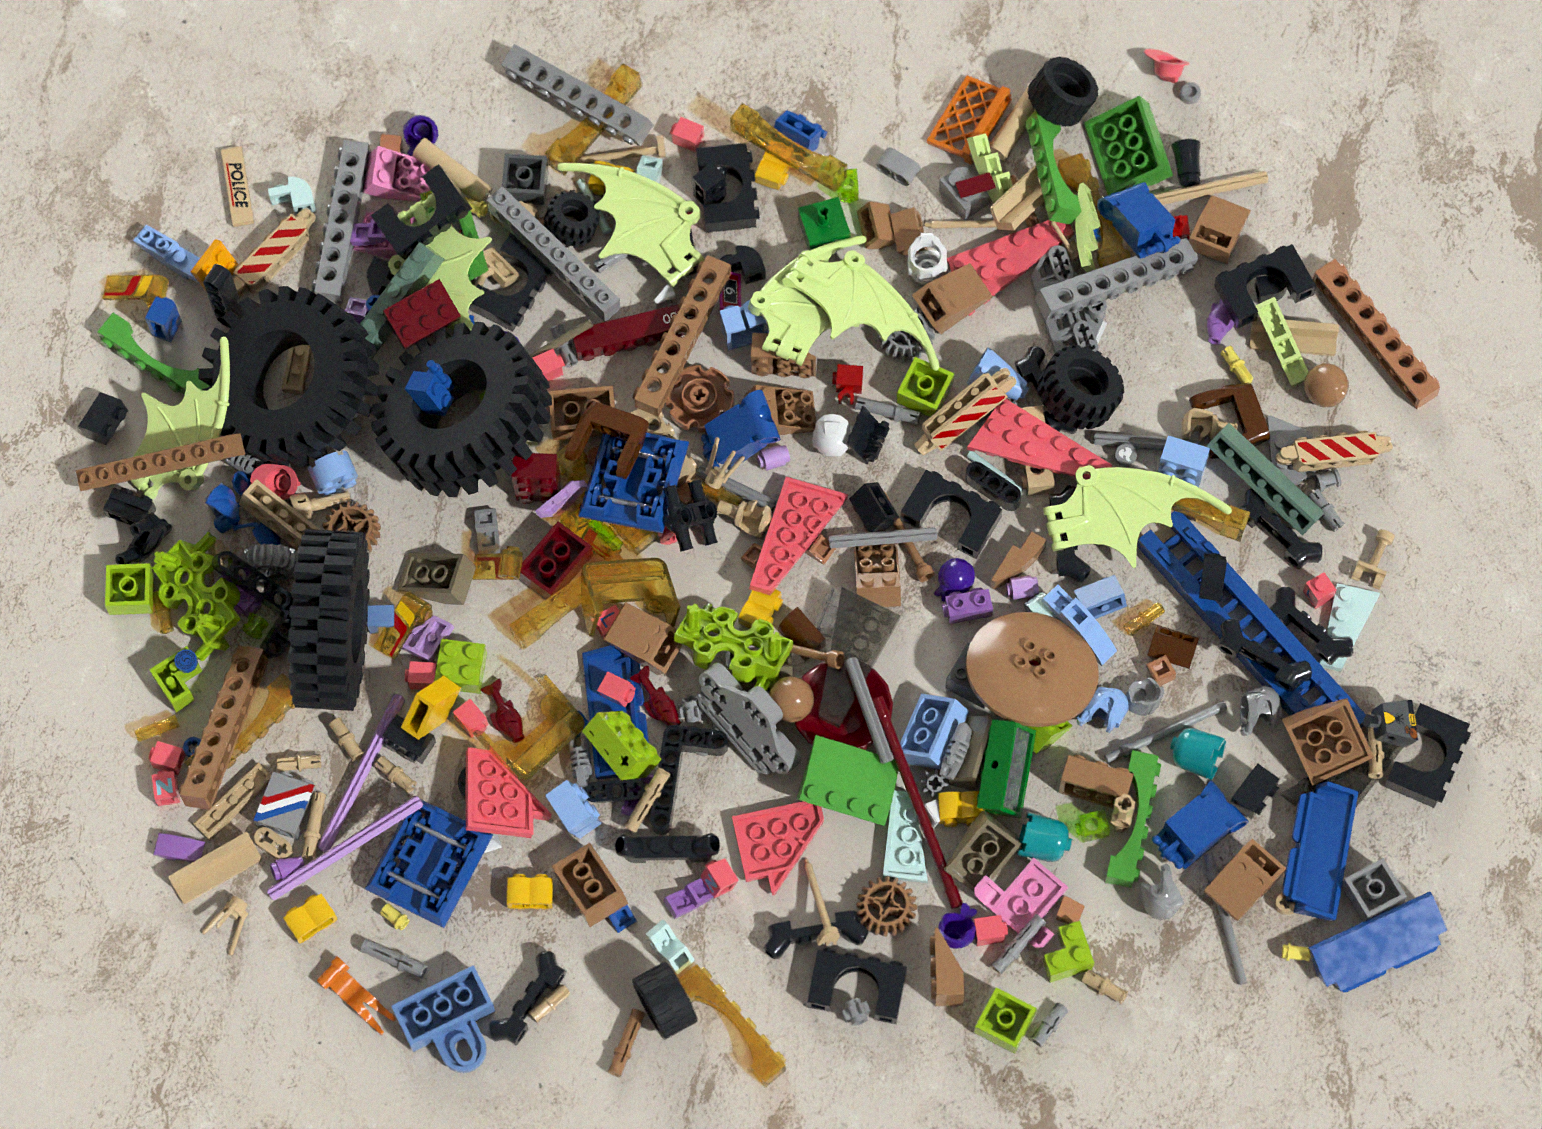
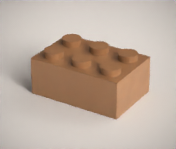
[548,386,615,441]
[1059,755,1134,809]
[552,842,628,927]

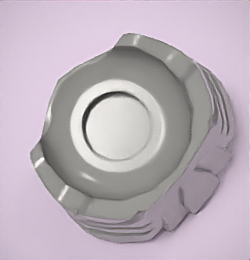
[1126,678,1164,716]

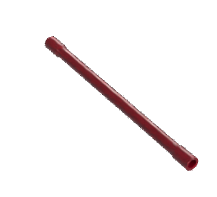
[872,696,963,910]

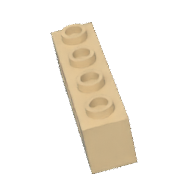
[1019,405,1055,496]
[631,409,697,488]
[239,479,320,551]

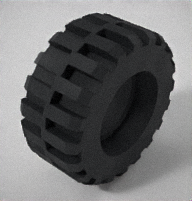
[1037,346,1124,429]

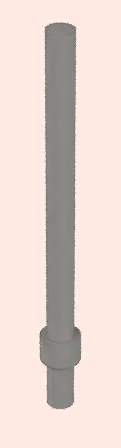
[1104,701,1227,763]
[1204,853,1247,985]

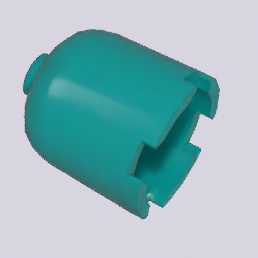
[1170,728,1226,780]
[1017,811,1072,862]

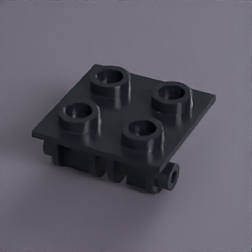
[847,406,890,465]

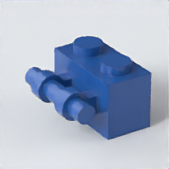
[772,110,828,159]
[405,360,454,416]

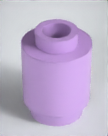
[757,444,790,471]
[1006,575,1039,600]

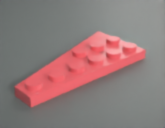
[947,220,1074,316]
[967,399,1112,480]
[749,477,848,595]

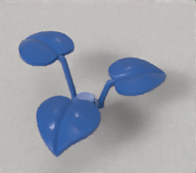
[206,471,281,545]

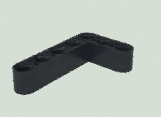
[203,264,245,328]
[212,551,293,658]
[650,725,729,835]

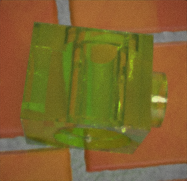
[836,168,859,203]
[1075,809,1110,843]

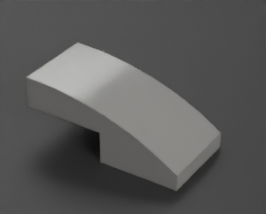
[474,508,501,556]

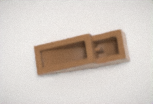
[990,531,1047,589]

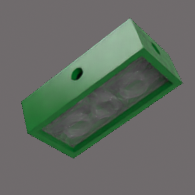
[977,719,1036,818]

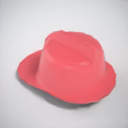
[1144,49,1189,83]
[250,464,301,500]

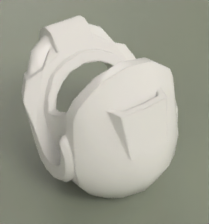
[908,233,947,285]
[812,414,853,457]

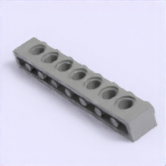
[501,44,654,146]
[312,140,371,304]
[487,186,620,322]
[1035,238,1198,321]

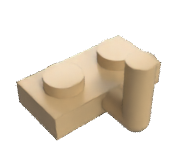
[474,247,521,288]

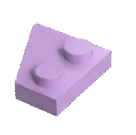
[535,480,587,518]
[395,615,454,662]

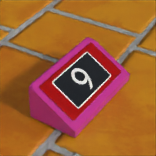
[720,272,741,310]

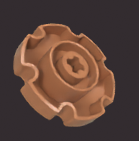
[666,365,734,433]

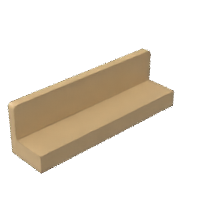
[990,165,1044,230]
[1250,317,1339,356]
[168,832,262,904]

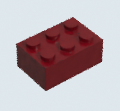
[383,279,461,351]
[512,453,561,504]
[516,521,593,603]

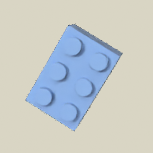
[900,694,969,770]

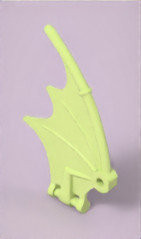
[557,163,705,287]
[388,193,492,330]
[748,236,866,366]
[783,250,939,371]
[130,337,230,500]
[1043,465,1232,568]

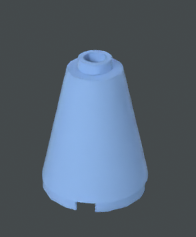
[967,347,1029,401]

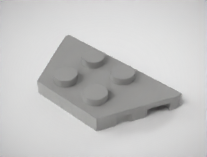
[1267,416,1316,486]

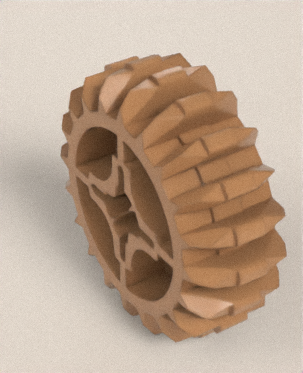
[322,501,381,552]
[856,876,917,937]

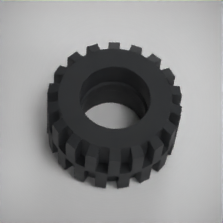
[543,190,600,248]

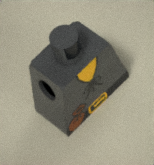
[1364,700,1418,747]

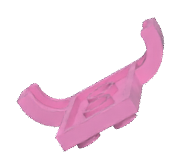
[975,858,1069,948]

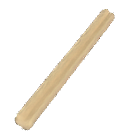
[1153,171,1268,205]

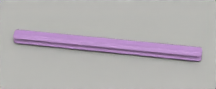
[317,694,405,852]
[267,796,423,900]

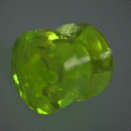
[241,613,269,640]

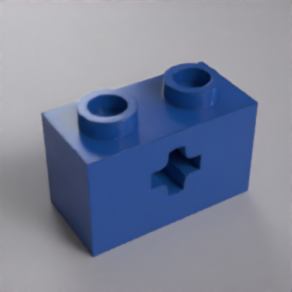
[145,296,182,343]

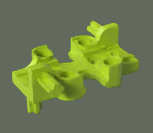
[152,532,241,661]
[674,603,793,692]

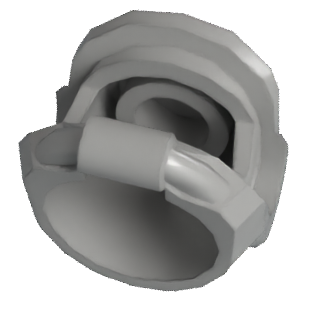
[1240,686,1282,736]
[1138,864,1184,920]

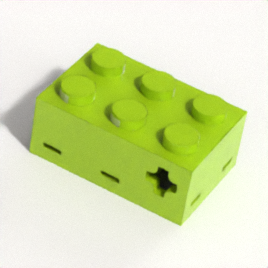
[582,711,662,780]

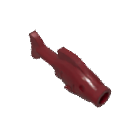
[630,665,681,727]
[481,679,525,743]

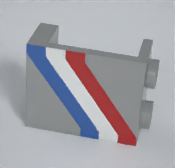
[254,771,317,840]

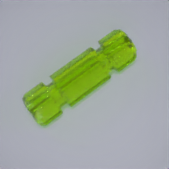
[589,519,623,551]

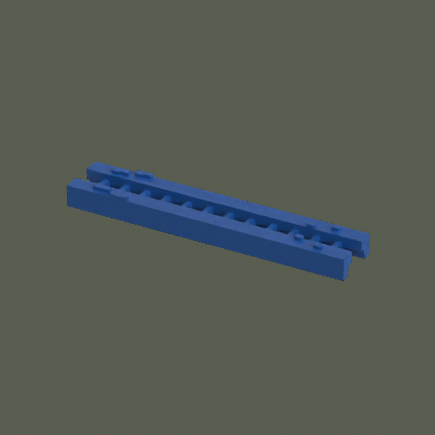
[1137,508,1366,728]

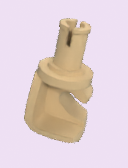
[1181,408,1238,442]
[717,500,771,538]

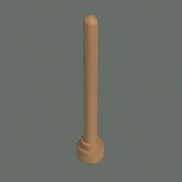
[884,491,935,582]
[790,645,845,669]

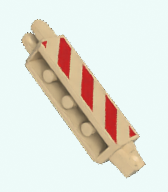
[233,208,316,298]
[914,368,1016,456]
[1275,430,1393,472]

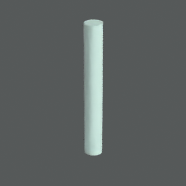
[576,178,611,234]
[967,451,1023,491]

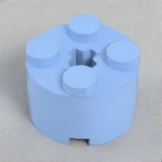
[308,451,358,496]

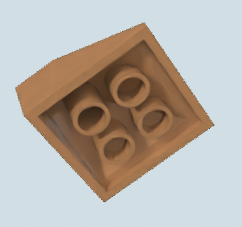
[1282,698,1374,785]

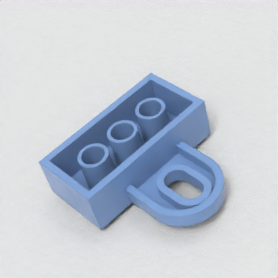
[391,965,495,1073]

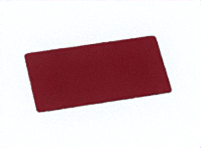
[955,172,996,198]

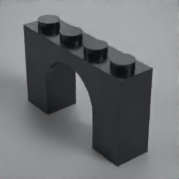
[696,143,760,233]
[371,164,472,260]
[469,233,553,332]
[1214,244,1316,329]
[900,470,1002,560]
[1384,703,1471,808]
[807,948,907,1025]

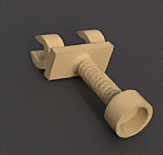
[1351,529,1395,590]

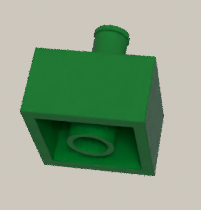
[798,197,851,250]

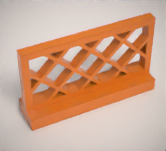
[927,75,1012,165]

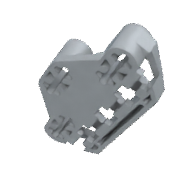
[1031,245,1107,354]
[698,663,801,775]

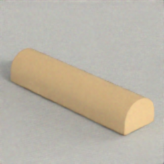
[989,85,1035,161]
[412,138,493,202]

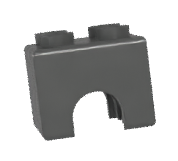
[945,642,986,709]

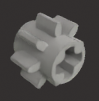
[678,695,705,722]
[920,769,949,797]
[842,998,870,1026]

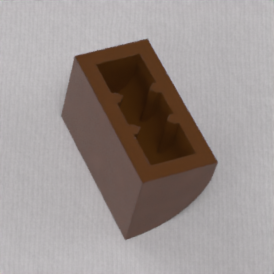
[778,607,826,662]
[1147,625,1199,669]

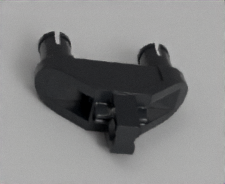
[115,511,172,565]

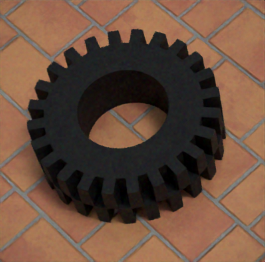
[198,286,379,467]
[371,322,552,497]
[288,529,370,711]

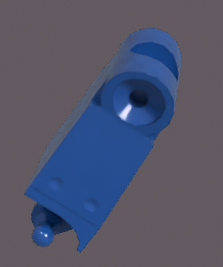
[1097,182,1181,259]
[701,390,781,469]
[1152,780,1249,870]

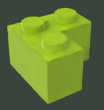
[149,646,202,712]
[1043,921,1094,983]

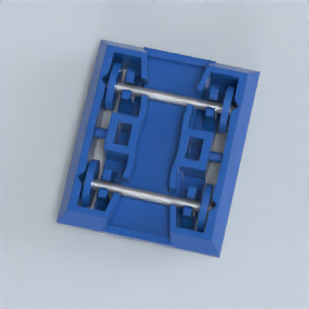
[578,433,689,533]
[365,800,493,928]

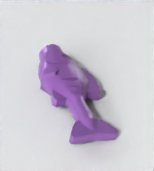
[1207,298,1234,345]

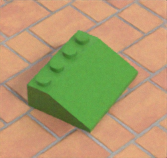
[1084,96,1173,195]
[796,735,899,826]

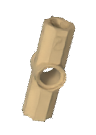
[1110,794,1135,833]

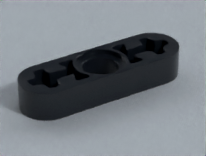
[584,779,646,803]

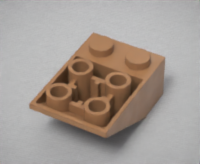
[1189,195,1251,264]
[912,263,993,334]
[751,333,816,378]
[744,385,816,435]
[854,543,901,608]
[603,602,683,675]
[1203,838,1286,922]
[929,928,964,1006]

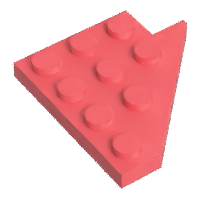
[466,747,552,838]
[732,801,824,896]

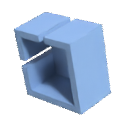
[720,300,769,351]
[1158,435,1210,487]
[545,780,602,839]

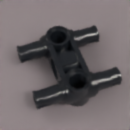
[662,479,718,552]

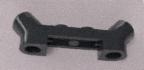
[1015,346,1077,434]
[1049,485,1091,583]
[1238,488,1322,570]
[1269,587,1354,665]
[1217,618,1312,692]
[615,833,720,863]
[764,910,869,960]
[489,951,567,1045]

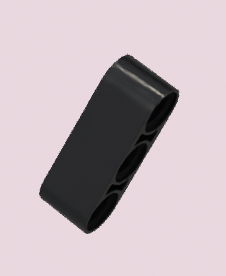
[966,461,1021,511]

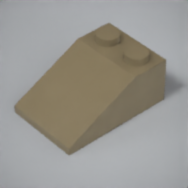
[397,552,476,605]
[944,810,1022,892]

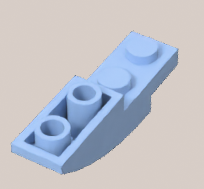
[133,225,200,284]
[1042,585,1117,666]

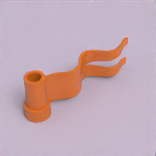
[316,956,397,1035]

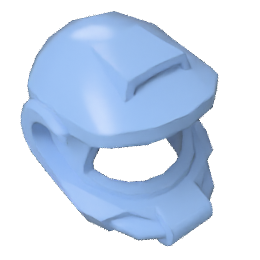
[1076,687,1129,733]

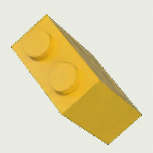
[401,676,461,740]

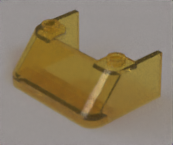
[581,558,680,637]
[473,674,585,780]

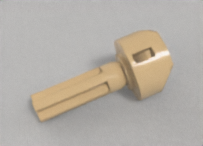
[290,490,351,521]

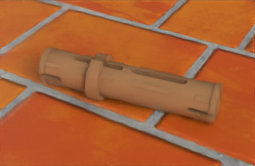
[608,1009,645,1077]

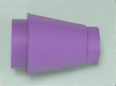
[270,856,305,881]

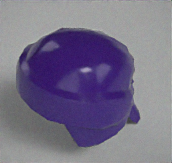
[403,115,439,156]
[934,558,975,602]
[938,903,977,949]

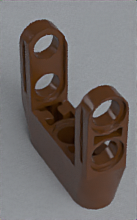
[1189,383,1270,459]
[564,402,649,479]

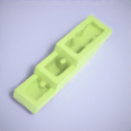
[967,133,1012,203]
[1075,183,1101,273]
[1255,297,1309,387]

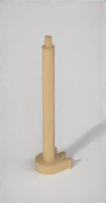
[575,135,666,163]
[925,220,1016,234]
[804,859,840,946]

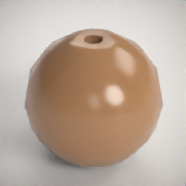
[1304,363,1349,407]
[769,676,814,723]

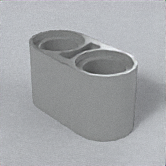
[876,147,921,186]

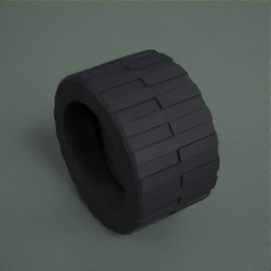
[1027,56,1099,127]
[632,962,698,1040]

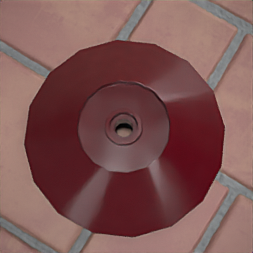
[795,659,893,750]

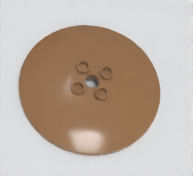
[966,612,1099,727]

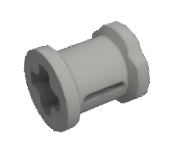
[1314,468,1342,492]

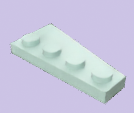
[1320,583,1380,672]
[883,790,928,883]

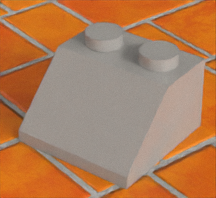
[939,166,993,220]

